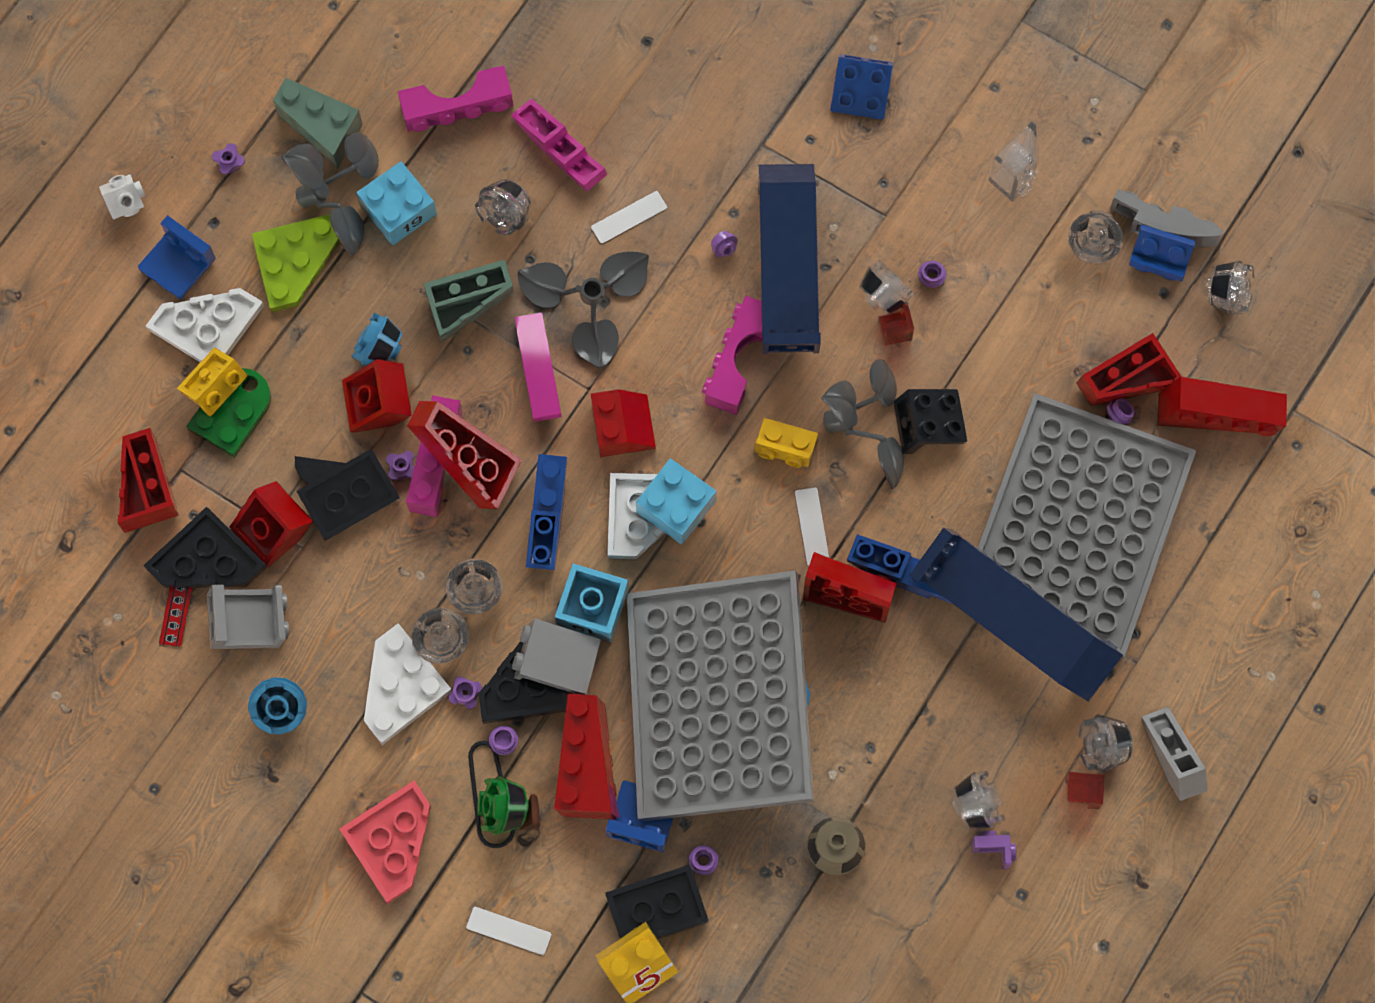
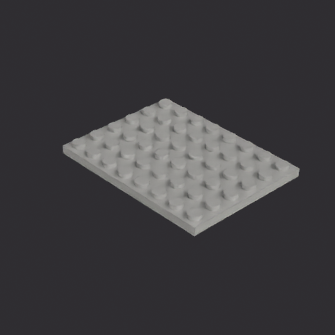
[978,393,1196,660]
[627,571,814,822]

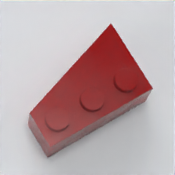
[1076,333,1182,407]
[118,428,179,533]

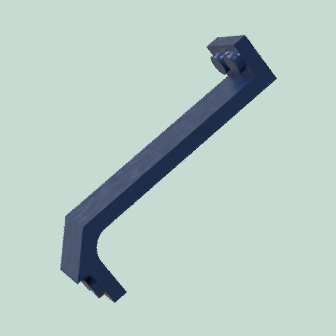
[758,164,821,354]
[910,528,1123,702]

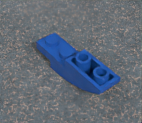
[526,454,568,570]
[847,534,952,604]

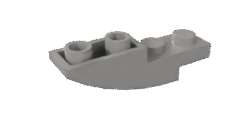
[1110,189,1223,247]

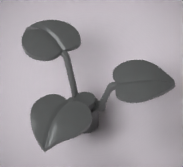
[281,132,379,256]
[517,251,649,368]
[821,359,904,489]

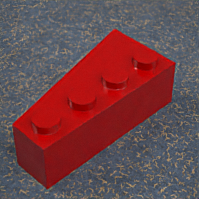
[1157,377,1287,436]
[407,401,522,509]
[554,694,620,820]

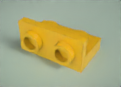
[177,347,247,416]
[754,418,818,468]

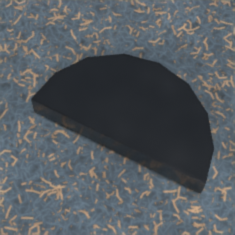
[295,456,345,485]

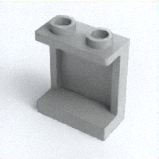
[207,585,289,649]
[512,619,601,695]

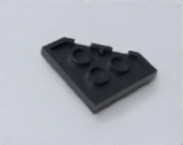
[143,507,267,588]
[478,624,568,724]

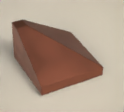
[520,794,540,830]

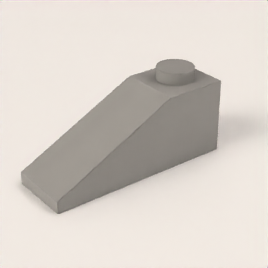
[1141,707,1207,801]

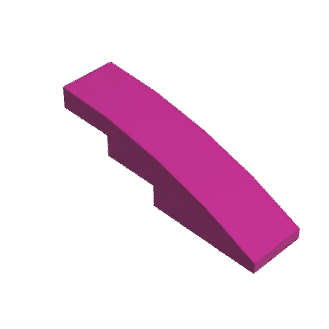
[511,98,607,192]
[514,312,562,422]

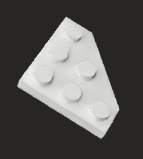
[146,288,264,362]
[608,473,696,559]
[364,623,452,745]

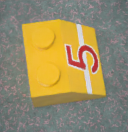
[595,922,679,1003]

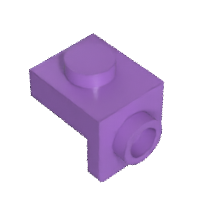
[971,831,1016,869]

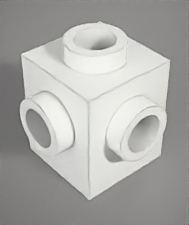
[99,174,145,220]

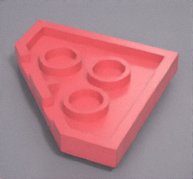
[339,780,431,904]

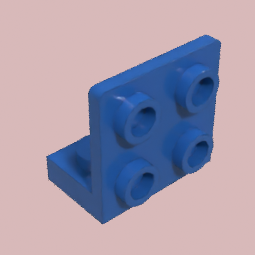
[830,54,894,120]
[138,215,216,299]
[606,780,673,853]

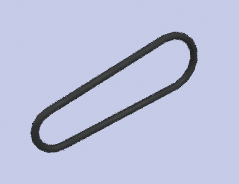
[468,741,515,848]

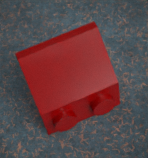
[342,359,412,433]
[590,389,656,458]
[229,481,313,567]

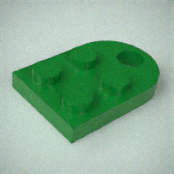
[186,368,271,458]

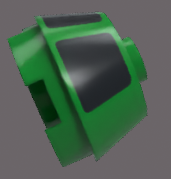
[477,776,529,835]

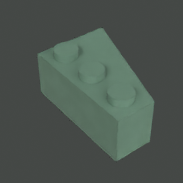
[273,78,362,169]
[424,259,513,343]

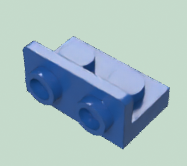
[1129,225,1195,281]

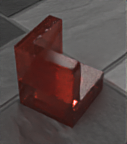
[878,303,914,346]
[1065,772,1105,810]

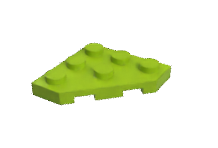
[252,214,340,312]

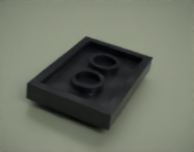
[296,449,400,541]
[605,864,709,940]

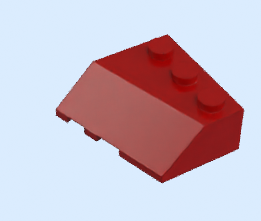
[802,552,897,623]

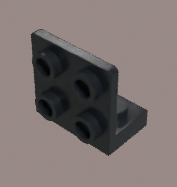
[893,389,967,454]

